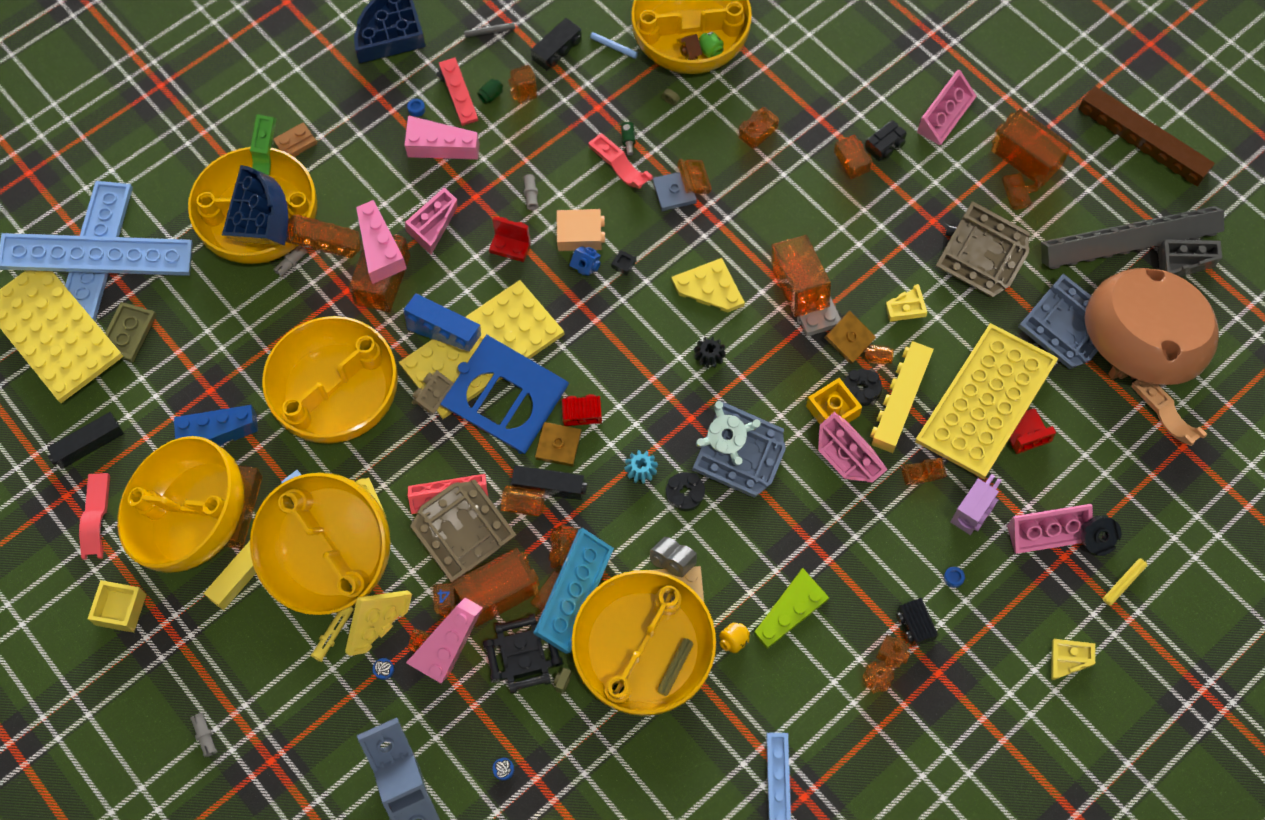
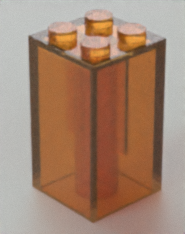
[991,109,1072,187]
[349,235,410,313]
[771,235,831,317]
[452,547,540,628]

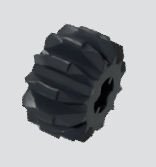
[694,336,726,369]

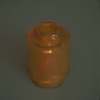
[865,344,894,365]

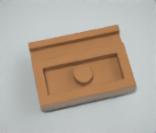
[273,122,317,157]

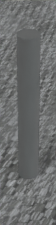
[464,22,516,38]

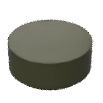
[662,89,680,105]

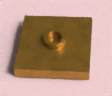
[824,311,876,364]
[535,422,582,467]

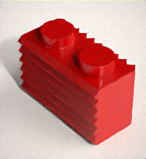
[562,394,602,426]

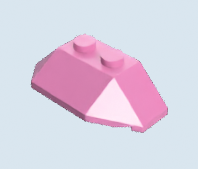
[818,412,887,483]

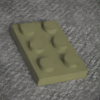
[105,302,157,363]

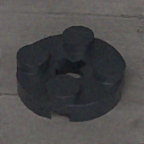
[844,369,882,406]
[666,472,705,512]
[1081,515,1122,556]

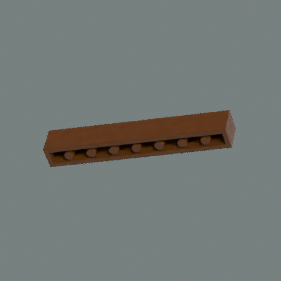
[1078,86,1215,187]

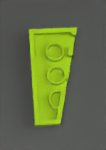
[754,568,829,649]

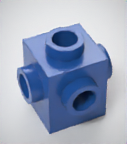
[569,246,601,275]

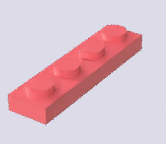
[439,58,478,126]

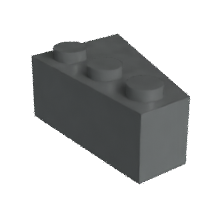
[1158,240,1222,277]

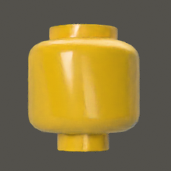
[719,623,750,653]

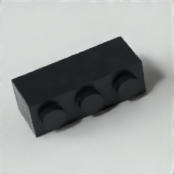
[531,18,582,71]

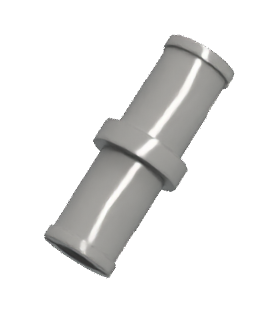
[523,174,538,210]
[273,244,308,278]
[190,713,217,757]

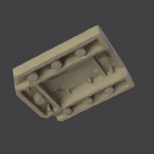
[935,201,1030,298]
[410,480,517,583]

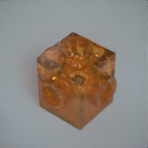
[876,635,910,668]
[862,661,894,694]

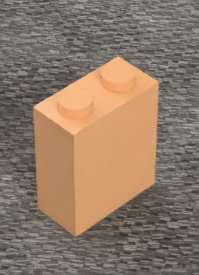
[557,209,605,251]

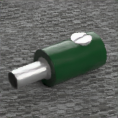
[621,122,636,155]

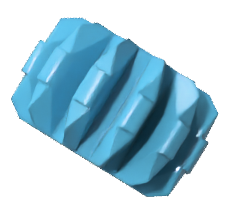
[625,450,658,484]

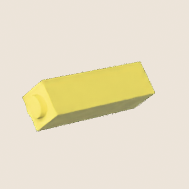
[203,541,256,611]

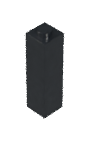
[47,412,124,469]
[511,465,588,500]

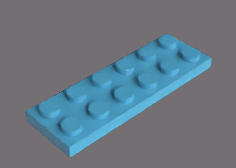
[533,528,614,654]

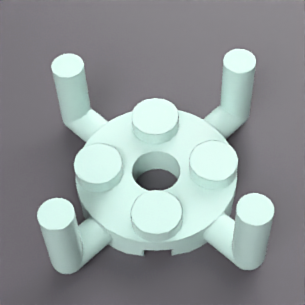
[696,401,761,466]

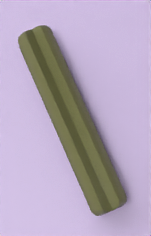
[657,638,693,696]

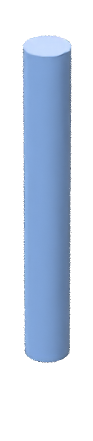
[590,32,638,59]

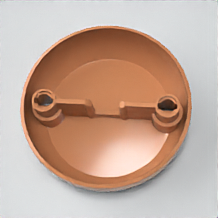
[1085,268,1219,385]

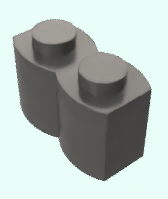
[650,537,697,577]

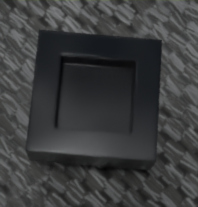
[611,250,636,275]

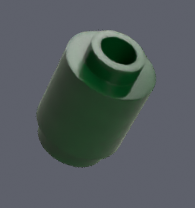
[477,78,503,104]

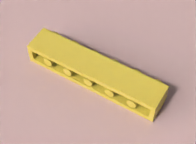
[870,341,934,453]

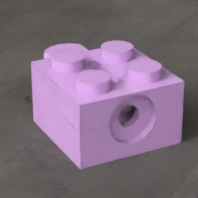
[951,474,1002,535]

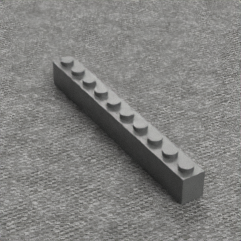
[1041,206,1224,269]

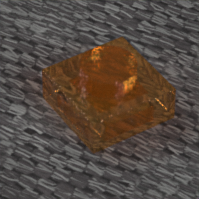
[408,628,431,652]

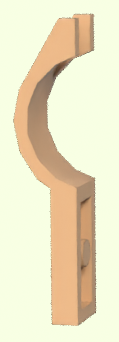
[1131,379,1207,446]

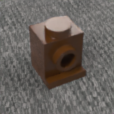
[676,34,702,60]

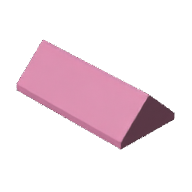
[917,70,977,145]
[1007,504,1093,554]

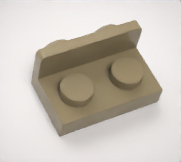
[411,370,454,415]

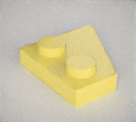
[886,284,927,322]
[1051,639,1095,680]

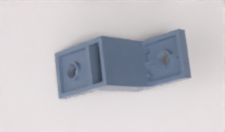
[357,718,440,820]

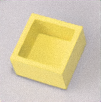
[88,580,147,633]

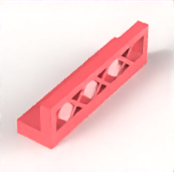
[408,474,489,514]

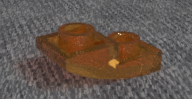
[901,458,947,485]

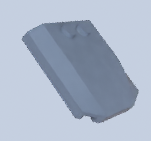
[1018,274,1098,369]
[692,402,786,498]

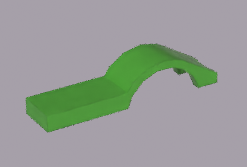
[250,114,276,176]

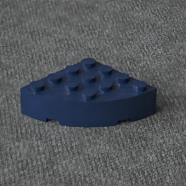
[354,0,426,63]
[222,165,288,246]

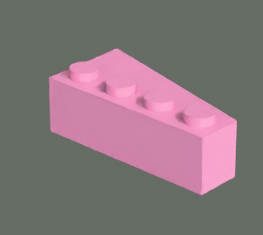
[405,116,479,159]
[356,200,407,284]
[406,598,483,683]

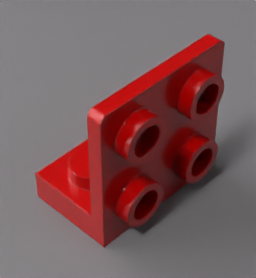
[489,216,531,262]
[1009,408,1057,454]

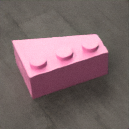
[405,187,457,255]

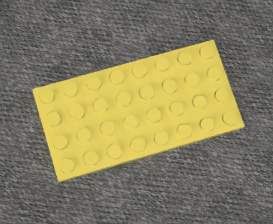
[0,270,124,403]
[399,280,565,419]
[915,323,1058,480]

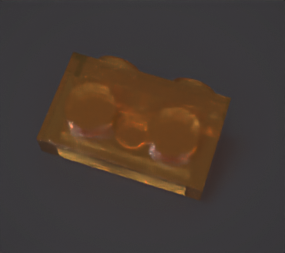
[549,525,580,568]

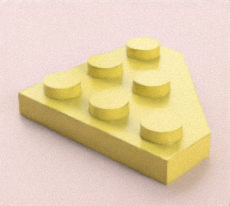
[671,258,745,313]
[345,590,412,656]

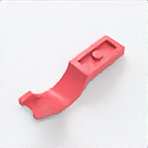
[588,133,653,189]
[79,473,110,560]

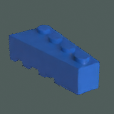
[403,293,481,352]
[174,405,258,446]

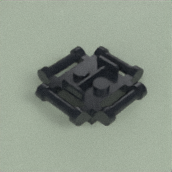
[482,614,563,694]

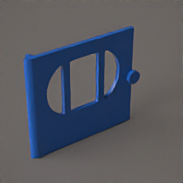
[440,334,569,454]

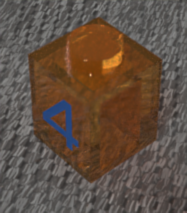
[433,583,456,616]

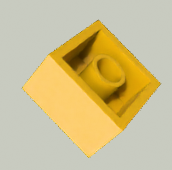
[806,378,862,424]

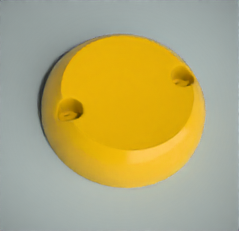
[631,0,751,74]
[188,147,317,264]
[262,316,398,444]
[117,436,245,573]
[250,472,391,615]
[571,570,716,716]

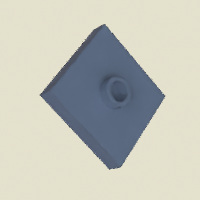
[653,170,697,211]

